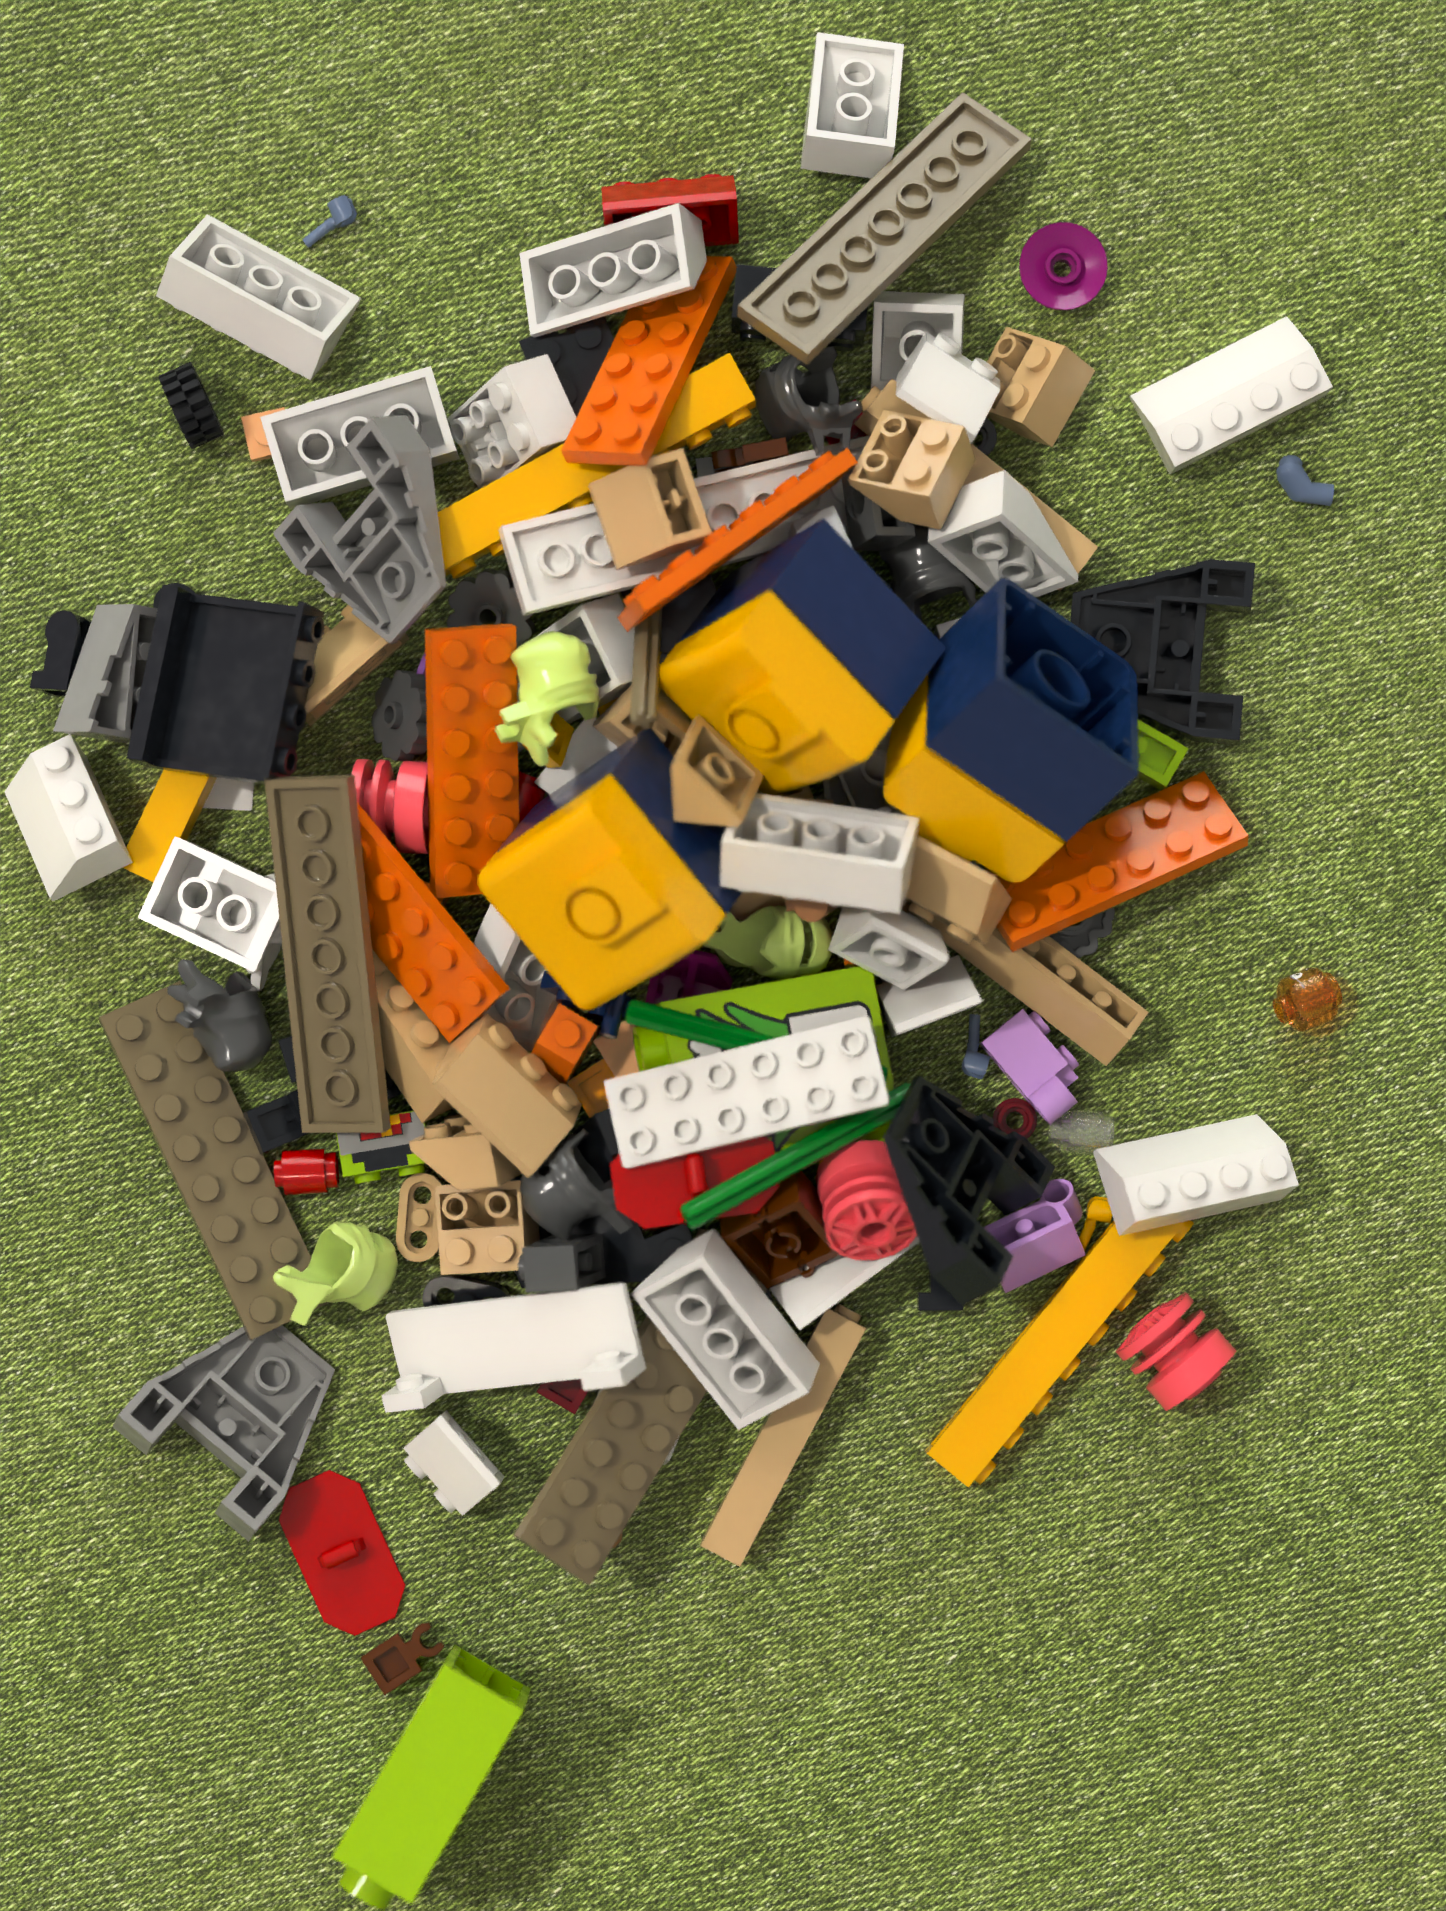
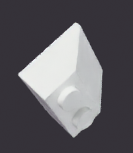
[871,291,965,390]
[896,331,1001,444]
[828,905,949,990]
[403,1410,505,1516]

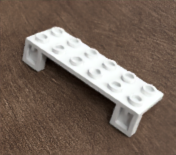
[604,1016,889,1169]
[381,1283,646,1413]

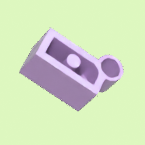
[980,1009,1079,1125]
[984,1179,1086,1293]

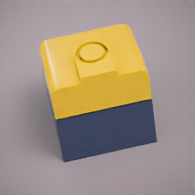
[659,518,946,796]
[884,578,1139,882]
[478,728,742,1010]

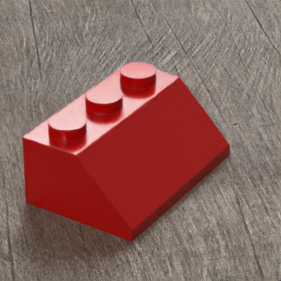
[601,174,739,247]

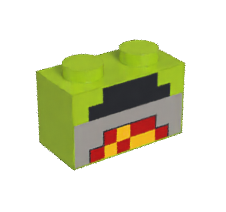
[336,1111,428,1184]

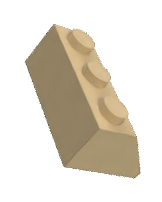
[305,605,409,726]
[904,835,1012,945]
[432,1013,582,1178]

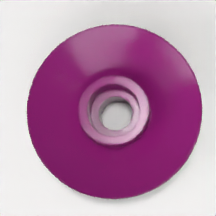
[1019,222,1108,311]

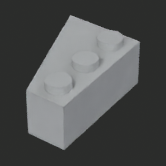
[53,604,158,742]

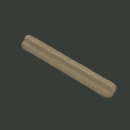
[630,607,663,729]

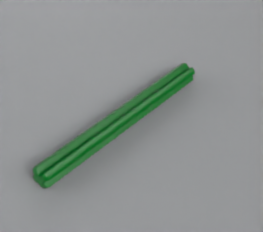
[625,1000,888,1083]
[680,1083,910,1229]

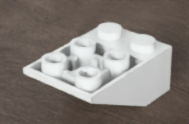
[447,354,576,489]

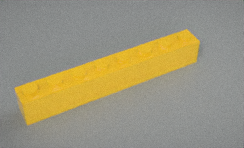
[438,353,756,579]
[925,1220,1194,1488]

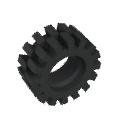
[158,362,224,449]

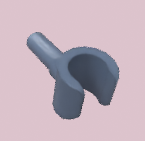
[302,195,357,248]
[961,1014,990,1079]

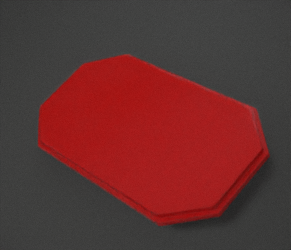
[610,1136,779,1229]
[279,1470,405,1636]

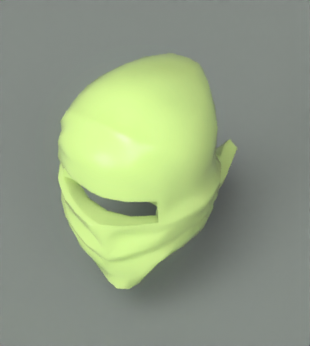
[495,631,599,767]
[702,905,833,980]
[273,1221,398,1326]

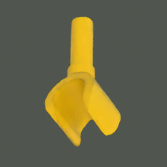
[1079,1196,1112,1251]

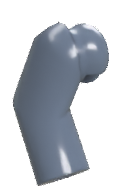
[1276,455,1334,506]

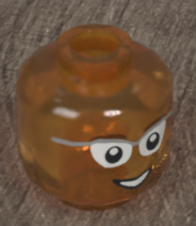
[1273,967,1342,1032]

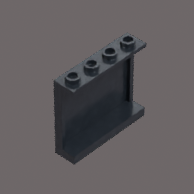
[126,585,324,784]

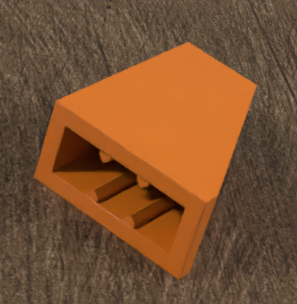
[531,1003,600,1085]

